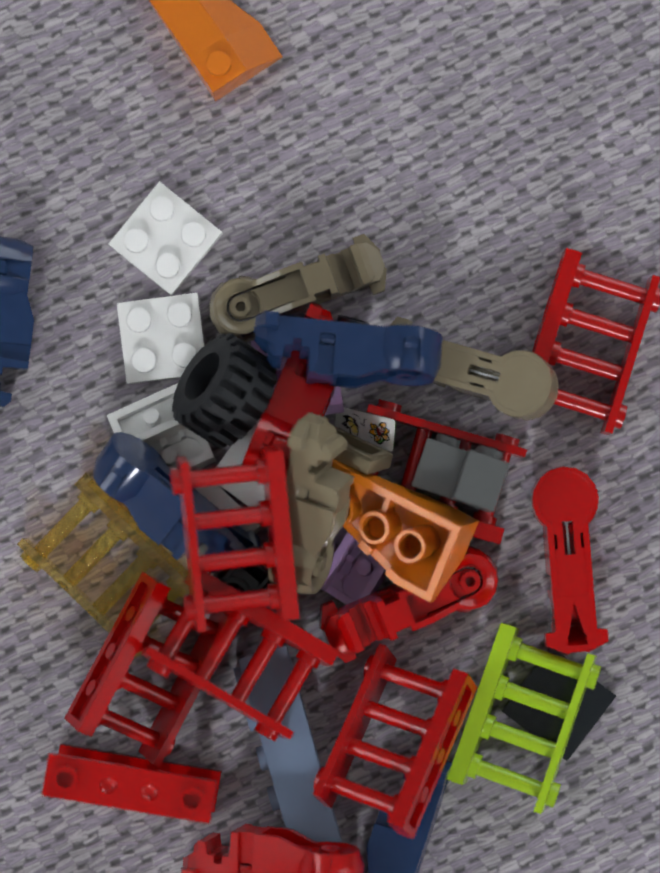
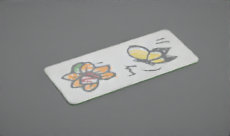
[335,407,396,452]

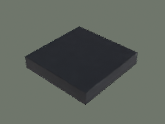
[501,647,616,761]

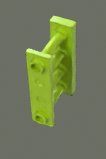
[447,623,602,814]

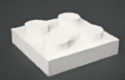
[109,181,223,296]
[117,293,205,384]

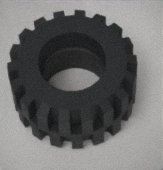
[172,333,277,448]

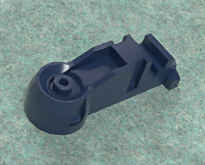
[0,236,34,407]
[254,311,443,389]
[93,432,261,574]
[367,760,453,873]

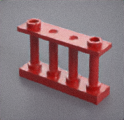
[532,248,660,435]
[366,399,527,544]
[170,445,300,632]
[64,571,227,767]
[141,572,340,742]
[313,643,478,840]
[42,744,222,824]

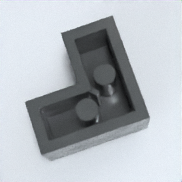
[411,434,510,512]

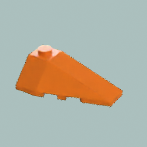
[148,0,283,101]
[332,459,479,602]

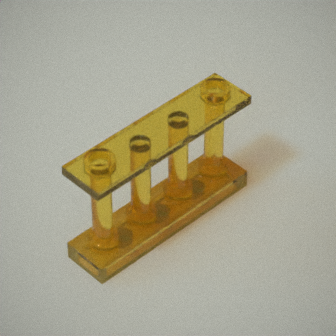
[17,473,190,659]

